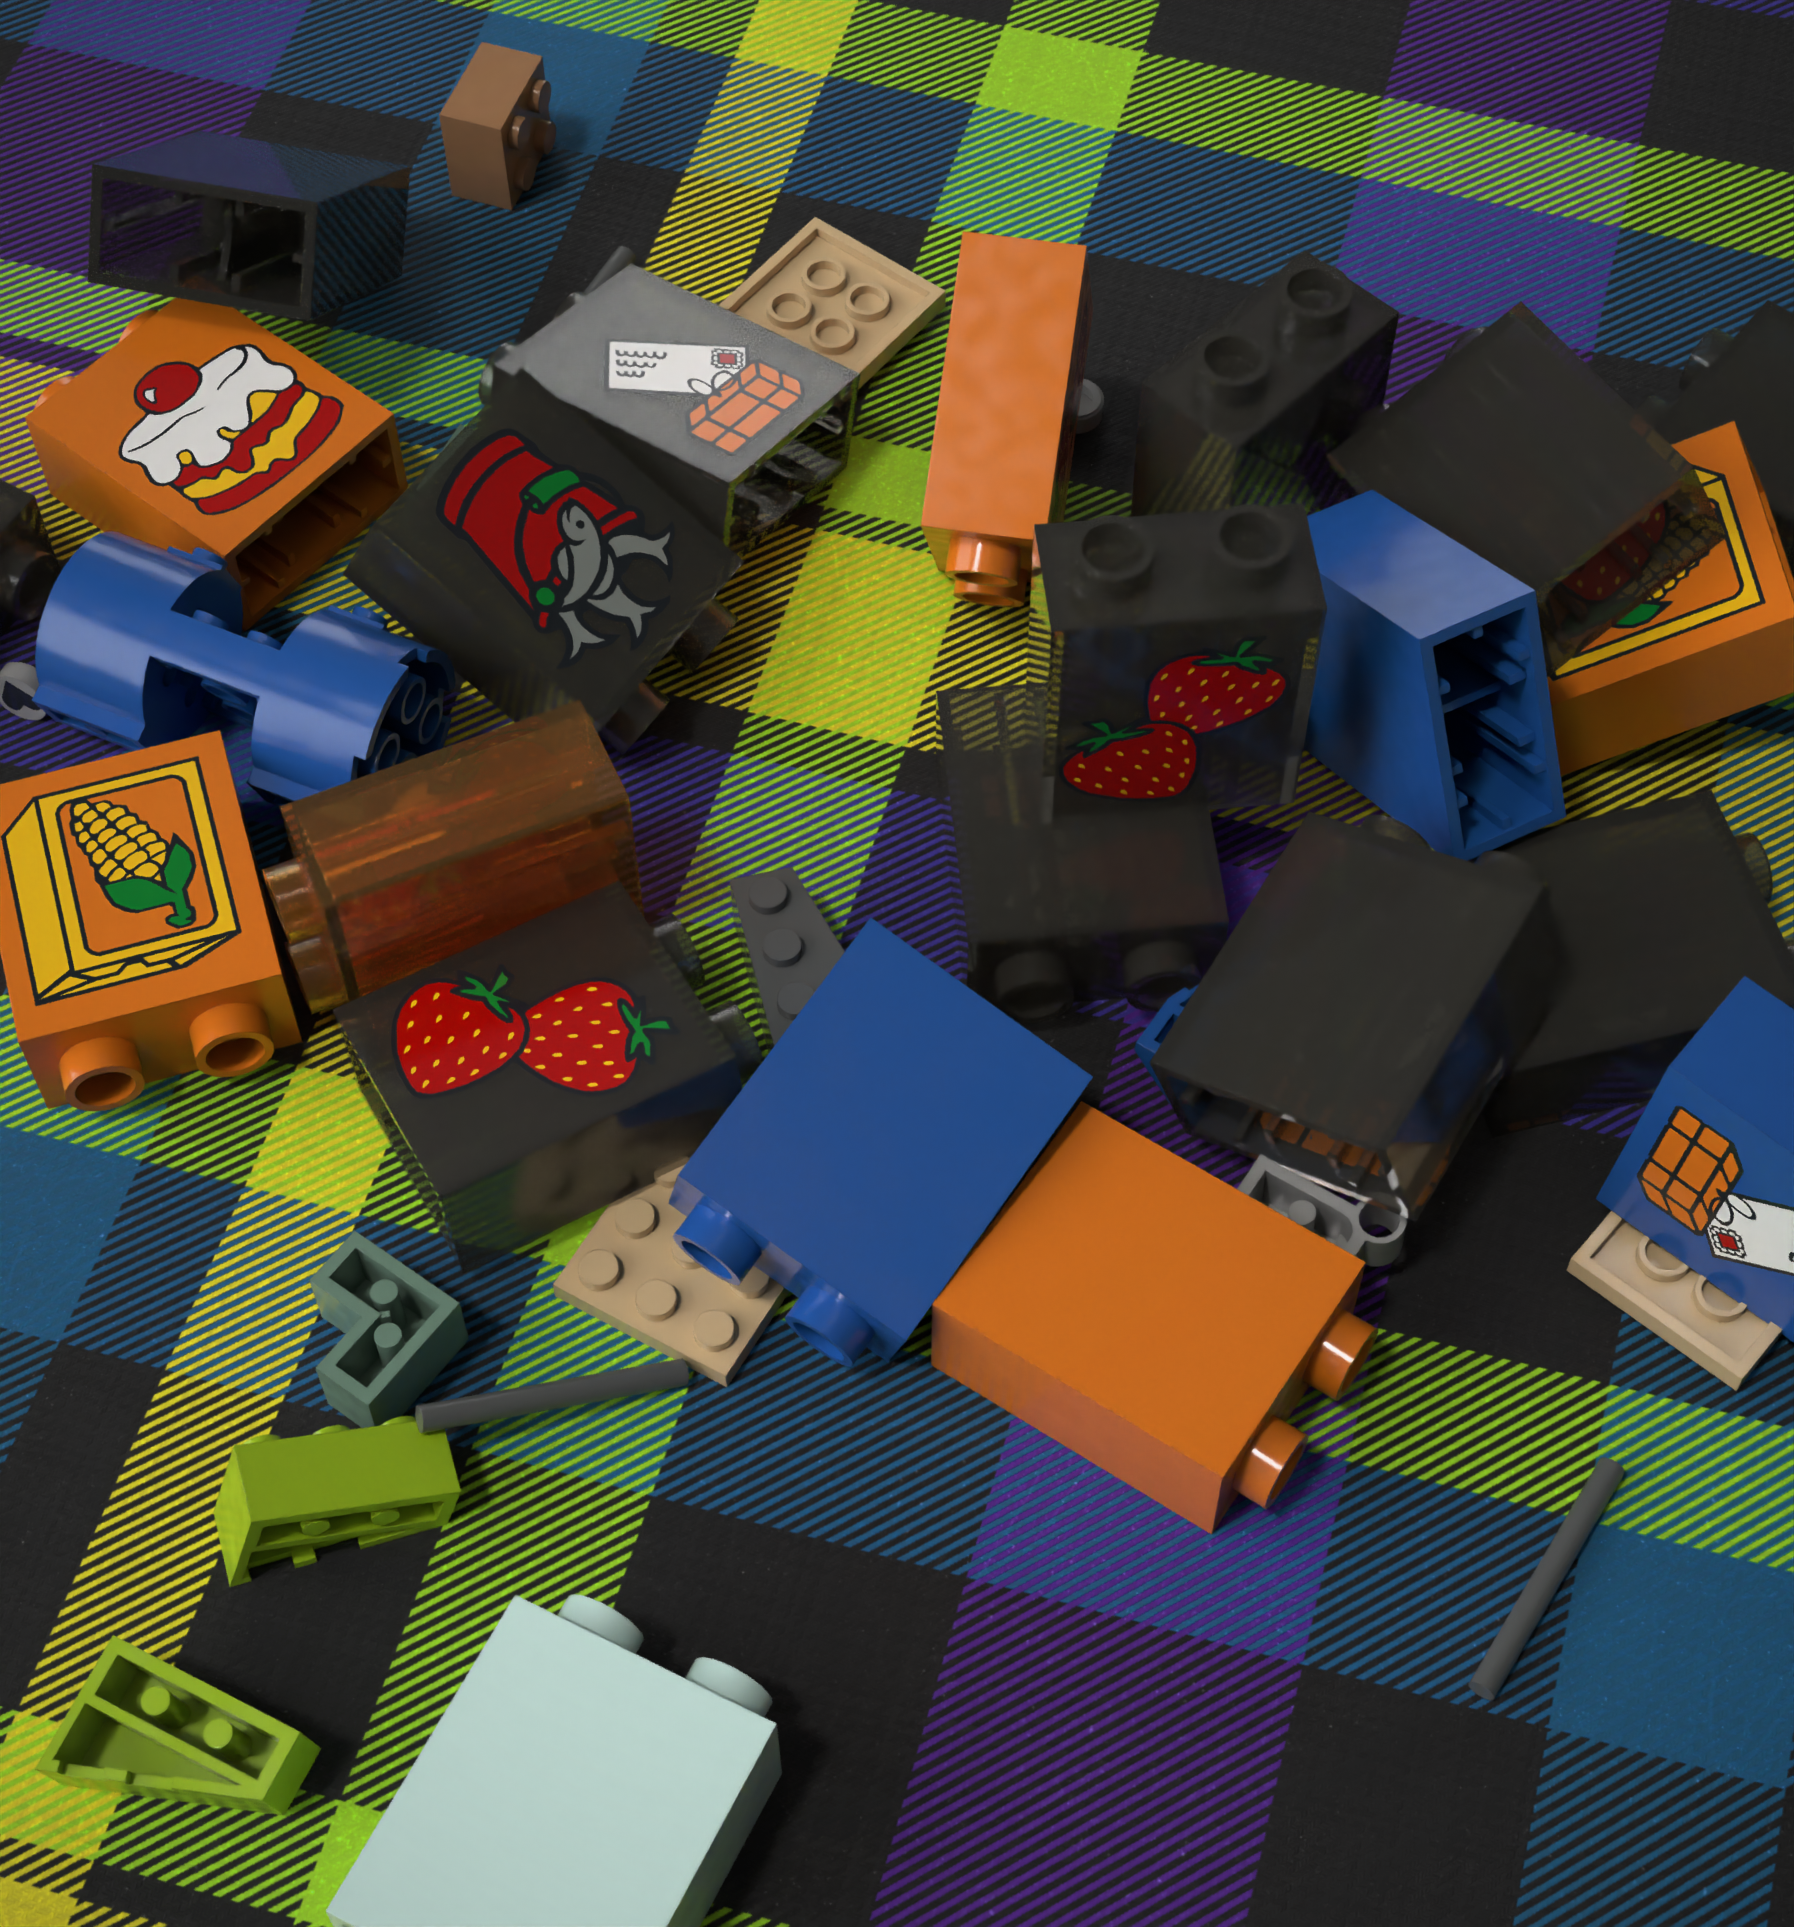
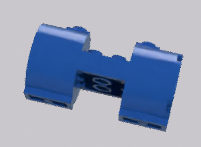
[32,531,455,840]

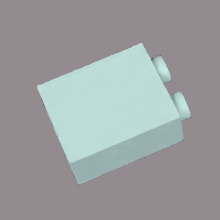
[326,1595,782,1927]

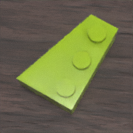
[213,1416,461,1587]
[35,1635,321,1815]

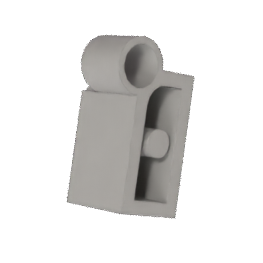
[1237,1154,1407,1266]

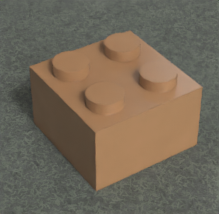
[439,42,556,210]

